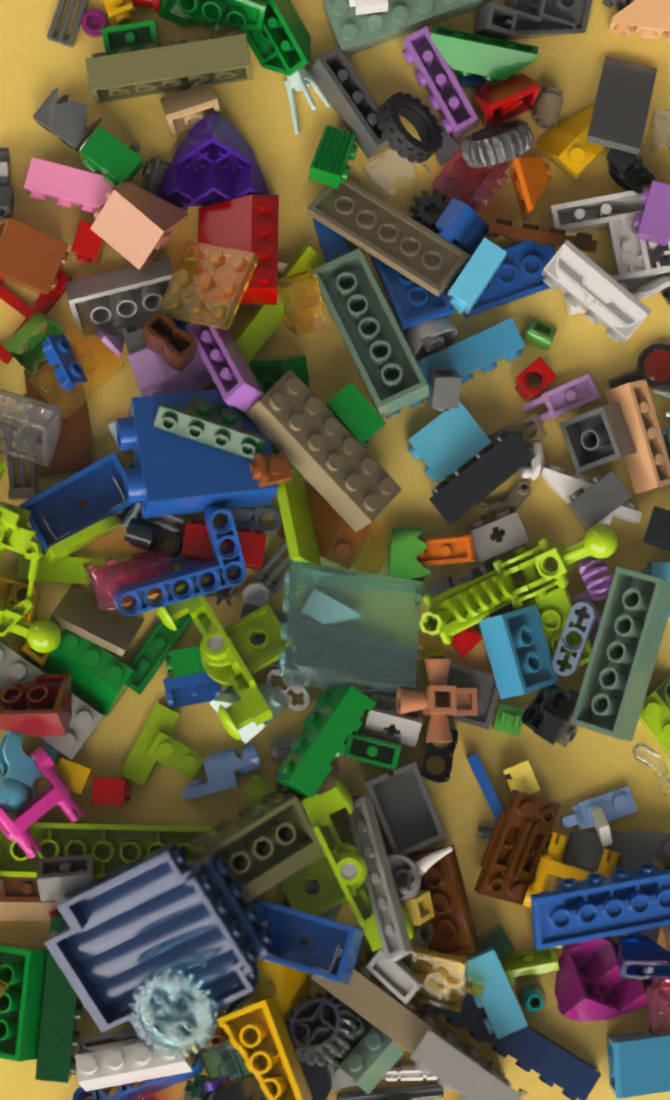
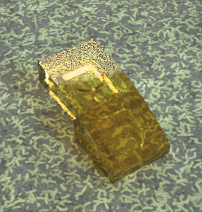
[416,630,444,688]

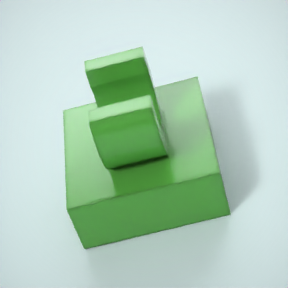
[492,703,525,736]

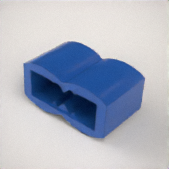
[435,198,489,255]

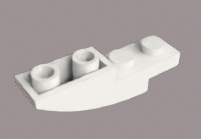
[540,465,643,526]

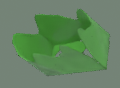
[3,310,65,374]
[388,528,434,584]

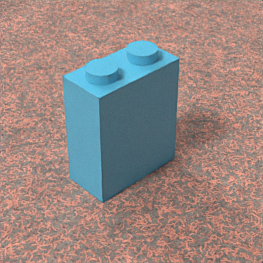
[447,237,507,314]
[407,401,492,483]

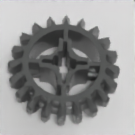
[461,120,533,168]
[285,992,357,1067]

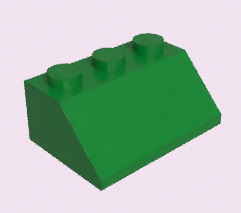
[43,629,139,716]

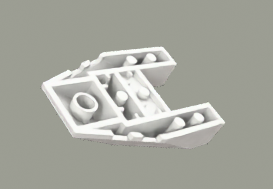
[548,191,670,316]

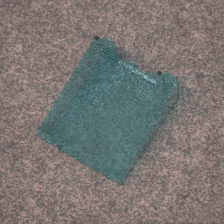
[279,561,421,692]

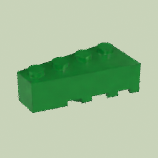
[275,685,376,798]

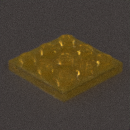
[157,240,259,330]

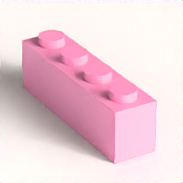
[24,157,136,215]

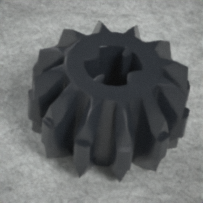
[409,189,450,234]

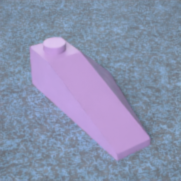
[127,347,214,397]

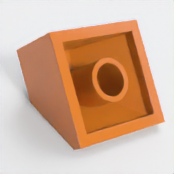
[509,156,552,221]

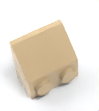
[160,82,222,136]

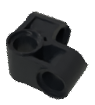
[606,148,656,194]
[124,517,183,557]
[522,684,571,745]

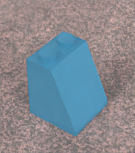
[606,1030,670,1099]

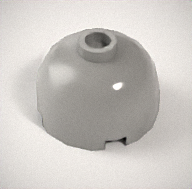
[403,316,458,362]

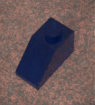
[617,935,670,980]

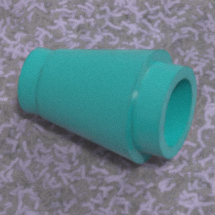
[519,985,546,1012]

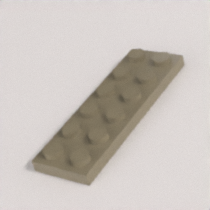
[307,179,470,297]

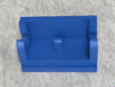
[163,672,222,708]

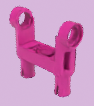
[0,747,85,859]

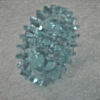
[129,968,218,1059]

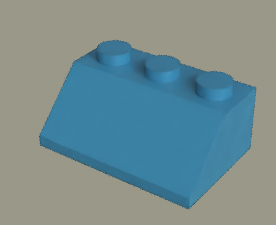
[479,604,559,699]

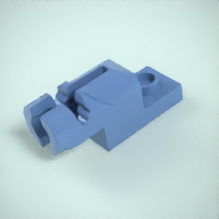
[182,743,261,800]

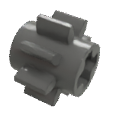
[208,574,241,606]

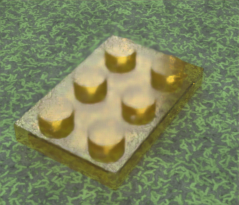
[28,326,124,420]

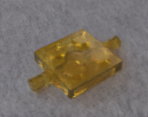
[409,947,485,1012]

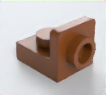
[250,452,292,488]

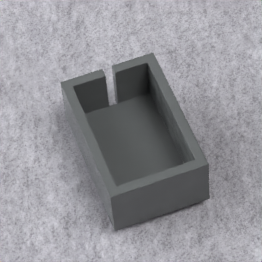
[365,761,446,856]

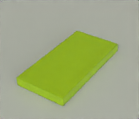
[276,463,323,573]

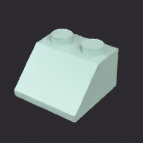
[209,683,289,744]

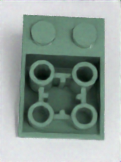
[304,1009,405,1095]

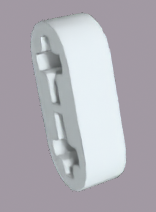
[265,669,310,711]

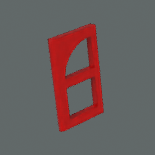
[0,269,73,364]

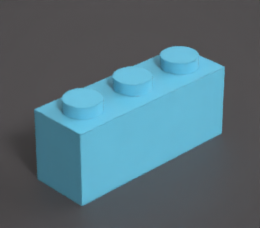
[461,946,528,1039]

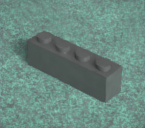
[309,47,390,159]

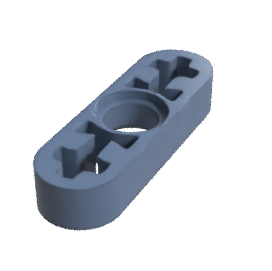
[552,600,597,676]

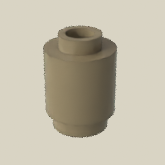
[532,86,564,128]

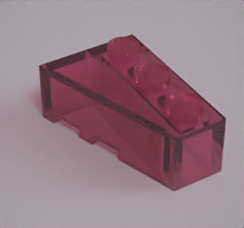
[82,548,178,611]

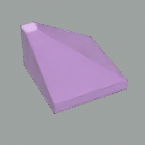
[95,328,125,357]

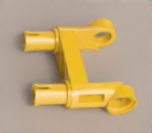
[524,831,621,908]

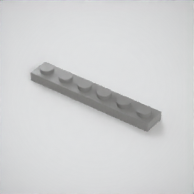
[345,796,413,962]

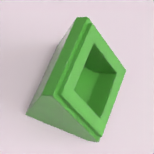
[523,318,557,351]

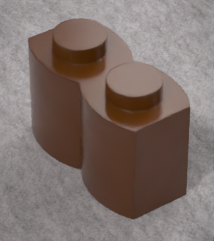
[142,311,197,372]

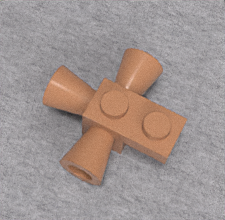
[395,659,478,743]

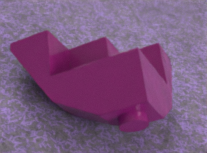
[554,937,661,1022]

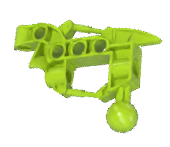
[0,461,61,653]

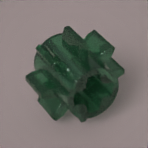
[184,1075,214,1100]

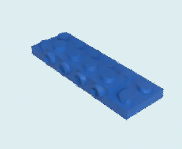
[530,863,670,950]

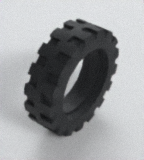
[376,92,443,163]

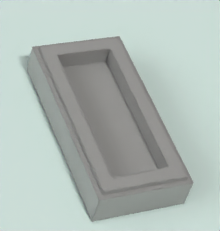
[366,947,425,1004]

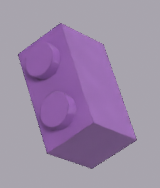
[632,180,670,246]

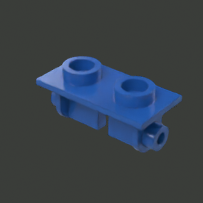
[42,334,88,391]

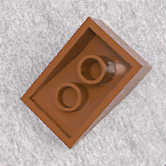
[277,489,373,571]

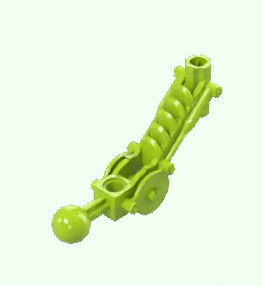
[419,524,618,645]

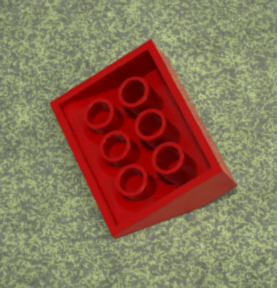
[196,194,279,305]

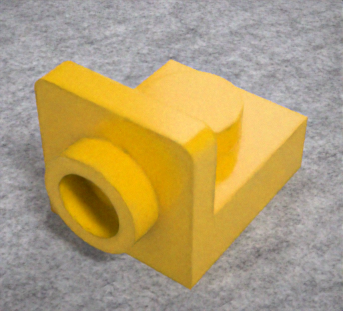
[102,0,136,24]

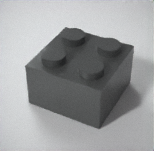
[559,402,637,474]

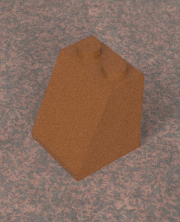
[0,217,69,294]

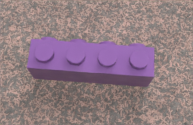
[401,26,479,138]
[185,308,264,412]

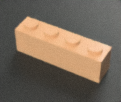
[606,380,670,494]

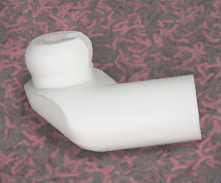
[519,442,545,482]

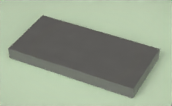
[586,56,657,155]

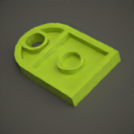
[44,514,123,566]

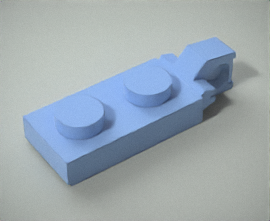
[560,785,637,830]

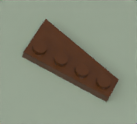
[488,219,598,253]

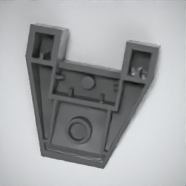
[473,0,592,40]
[556,830,670,945]

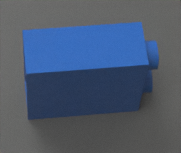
[116,385,278,519]

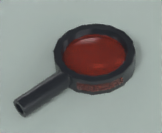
[609,344,670,390]

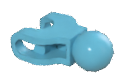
[0,730,58,813]

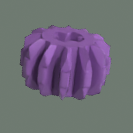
[578,556,613,602]

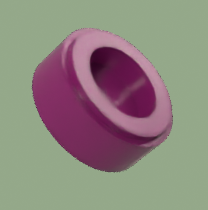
[81,9,108,38]

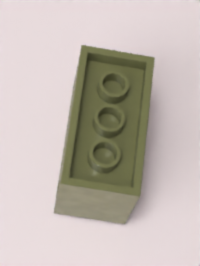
[186,791,325,902]

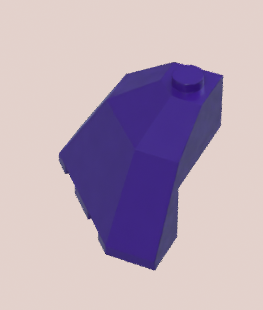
[157,112,270,211]

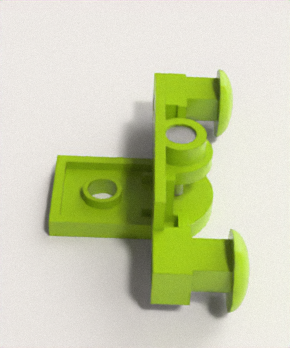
[155,583,296,740]
[280,778,414,951]

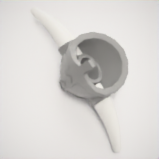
[387,846,453,900]

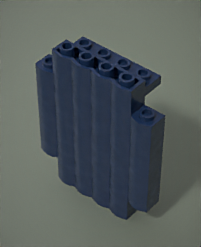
[44,842,273,1043]

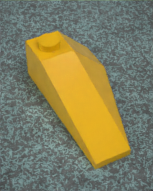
[536,105,607,182]

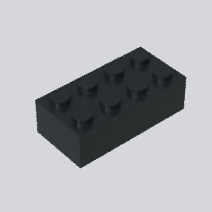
[429,430,537,525]

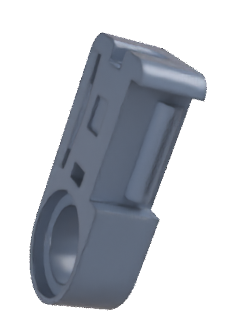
[228,507,280,533]

